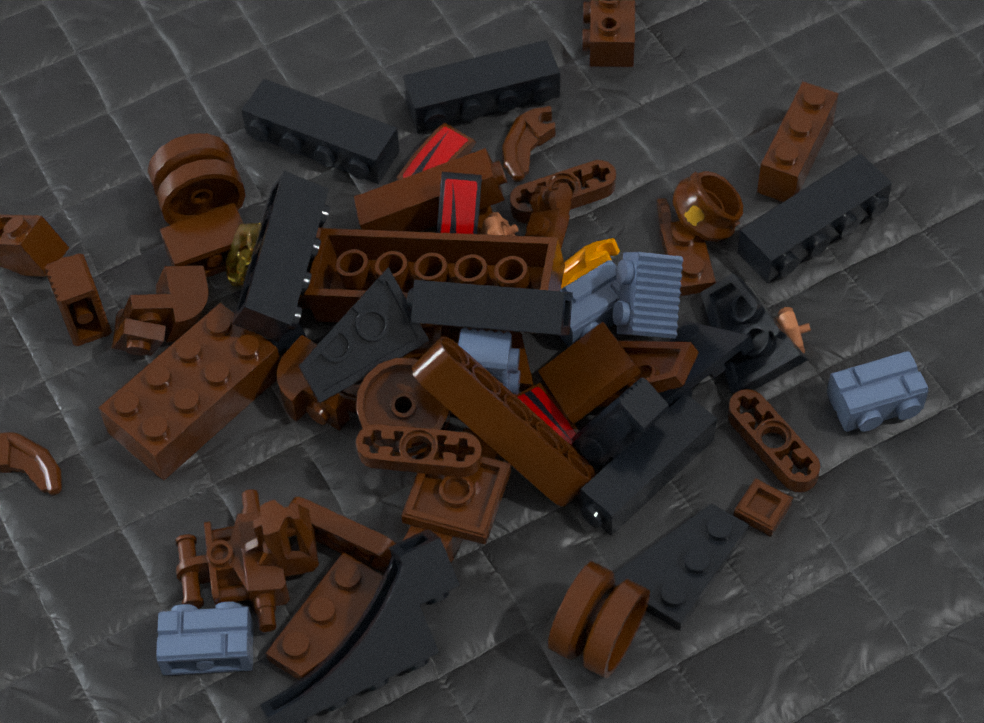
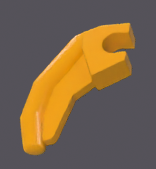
[561,238,620,289]

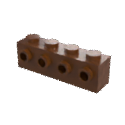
[582,0,635,67]

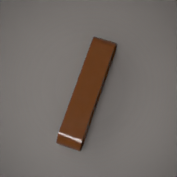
[412,336,596,507]

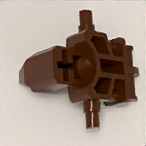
[175,489,319,632]

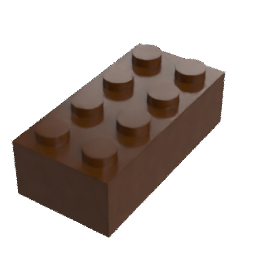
[98,303,280,481]

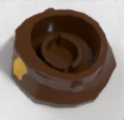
[672,171,743,242]

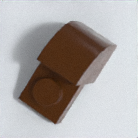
[122,265,208,342]
[277,335,349,431]

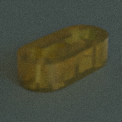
[226,222,261,286]

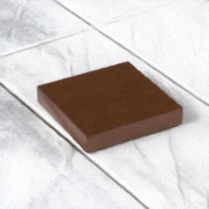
[538,322,641,424]
[401,444,511,545]

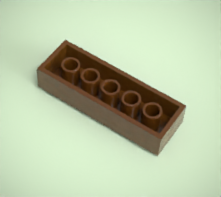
[304,228,565,334]

